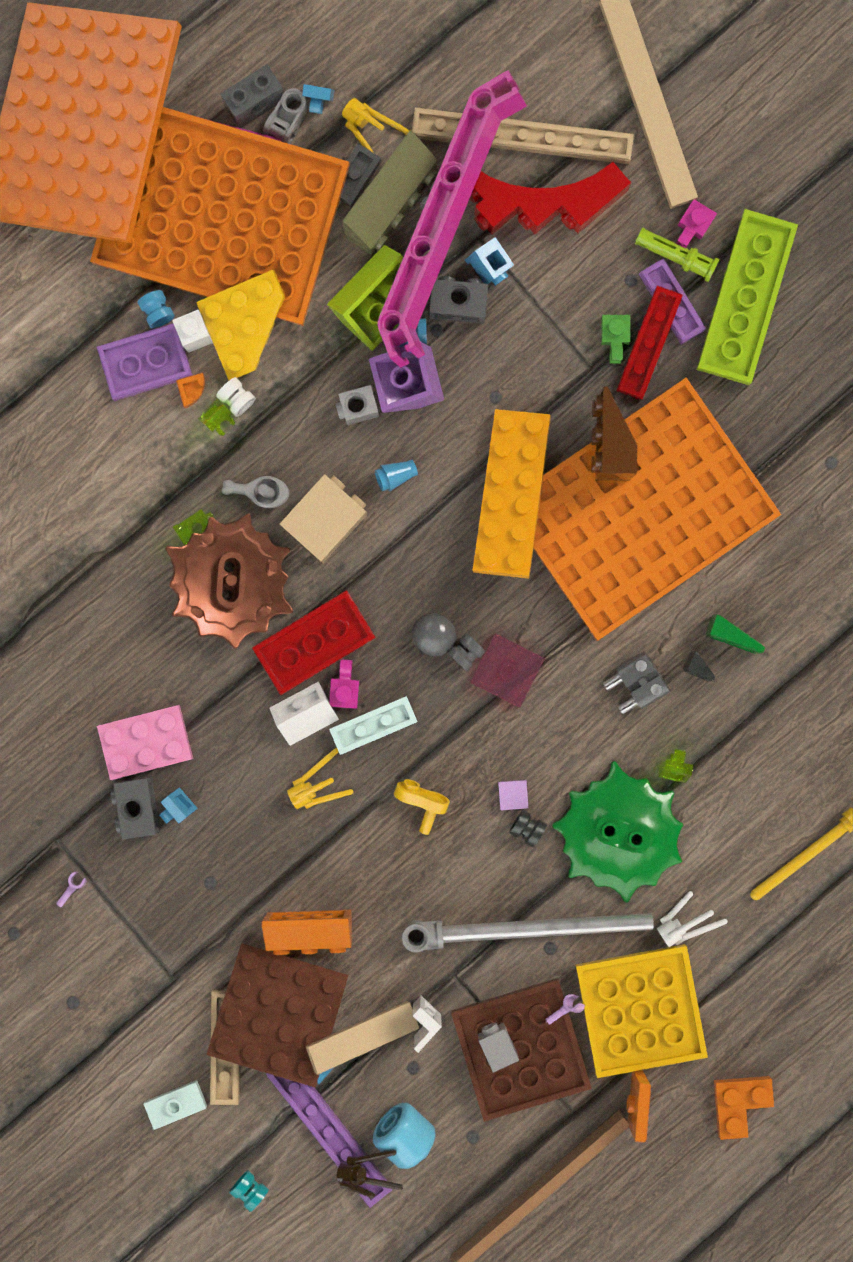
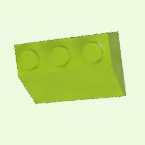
[327,245,404,351]

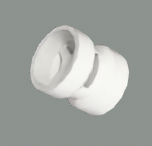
[216,377,256,417]

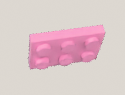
[97,705,193,780]

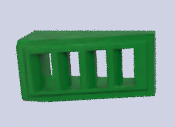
[705,614,765,654]

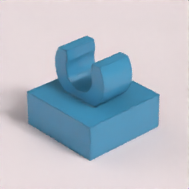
[302,84,334,114]
[159,787,198,824]

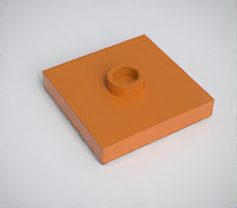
[627,1070,651,1142]

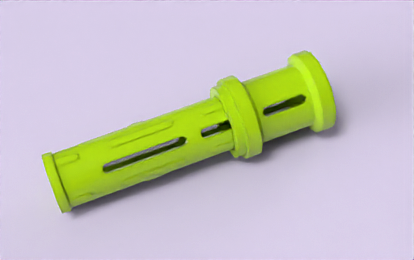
[635,227,720,282]

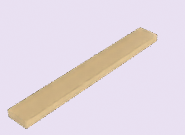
[599,0,698,209]
[412,108,634,164]

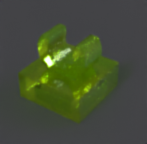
[198,399,235,436]
[658,749,693,783]

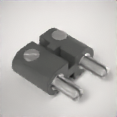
[603,651,671,714]

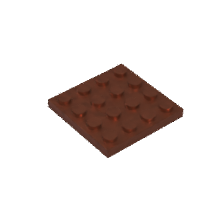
[206,943,349,1088]
[451,978,592,1122]

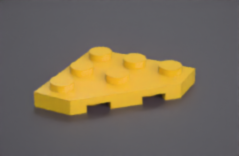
[196,270,285,380]

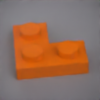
[714,1076,774,1140]

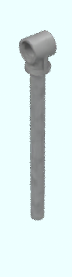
[402,913,654,952]

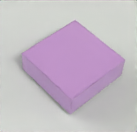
[498,780,528,810]

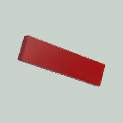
[616,285,683,401]

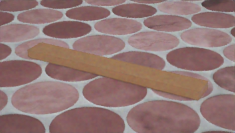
[450,1109,630,1262]

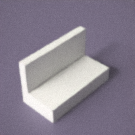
[269,682,339,746]
[413,995,442,1052]

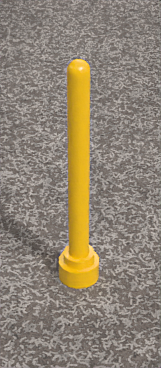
[750,807,853,900]

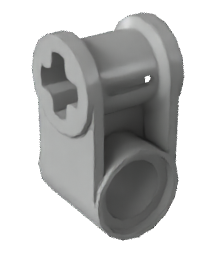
[263,88,308,144]

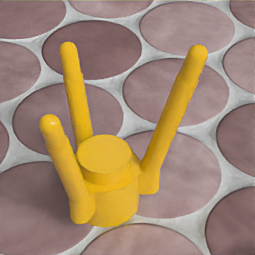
[342,98,410,153]
[287,748,353,809]

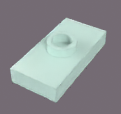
[144,1080,207,1130]

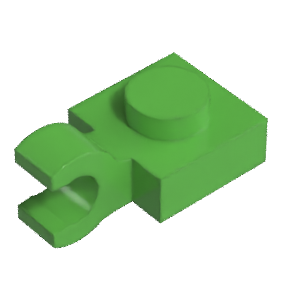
[601,315,630,364]

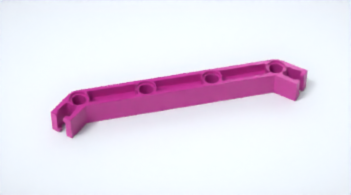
[377,70,527,368]

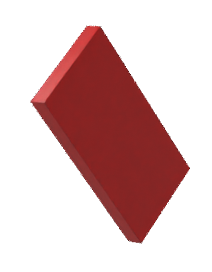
[252,590,376,695]

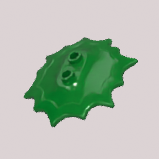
[552,761,684,903]

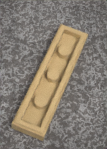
[210,990,240,1105]
[306,1001,419,1074]

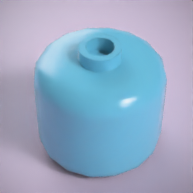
[373,1103,436,1169]

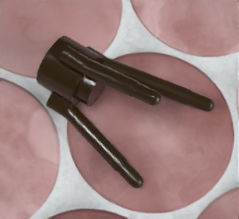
[336,1149,403,1198]

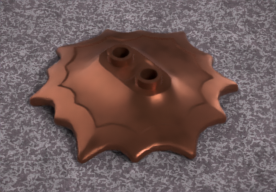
[165,513,293,649]

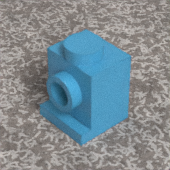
[465,237,514,286]

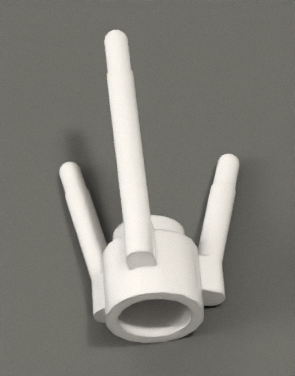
[657,891,728,947]

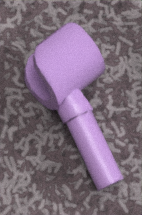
[56,872,87,907]
[546,994,585,1025]

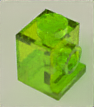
[173,509,216,545]

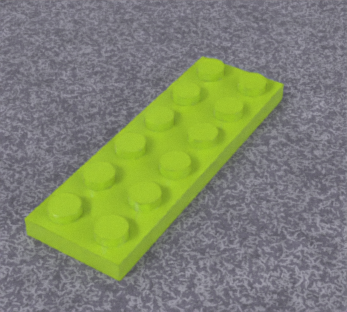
[696,209,798,385]

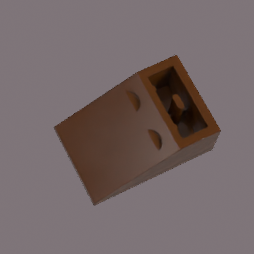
[591,387,637,481]

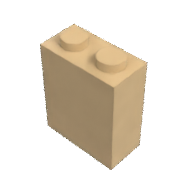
[280,474,367,563]

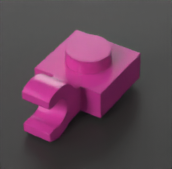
[676,199,717,248]
[329,659,359,709]

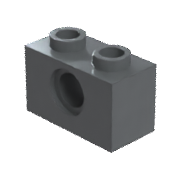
[220,64,284,128]
[430,276,488,324]
[111,777,160,840]

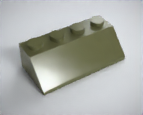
[342,131,438,257]

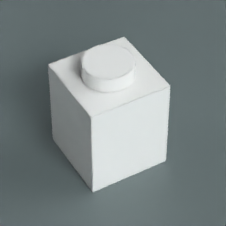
[172,310,213,353]

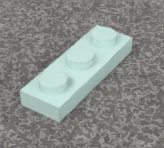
[329,696,418,755]

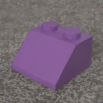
[369,341,444,413]

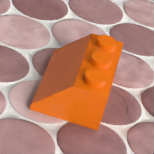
[262,910,352,955]

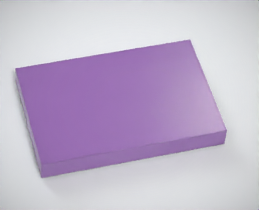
[97,323,193,401]

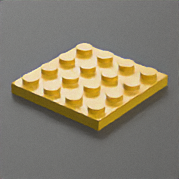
[575,944,708,1078]

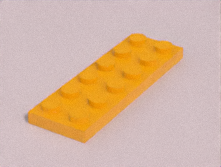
[473,409,551,579]

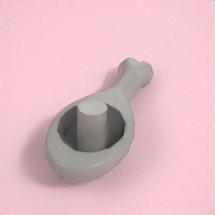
[222,476,289,508]

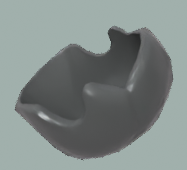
[412,613,456,657]

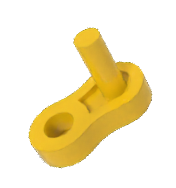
[394,779,450,835]

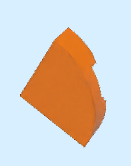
[176,373,205,408]

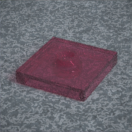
[470,633,545,708]

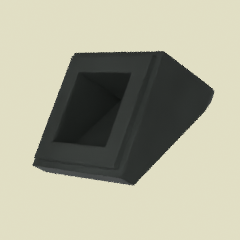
[683,651,715,681]

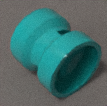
[229,1170,269,1212]

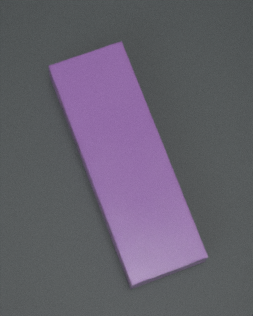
[639,258,706,345]

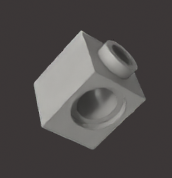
[335,385,379,426]
[478,1022,519,1072]

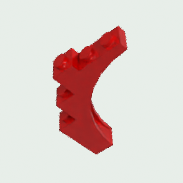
[454,162,631,235]

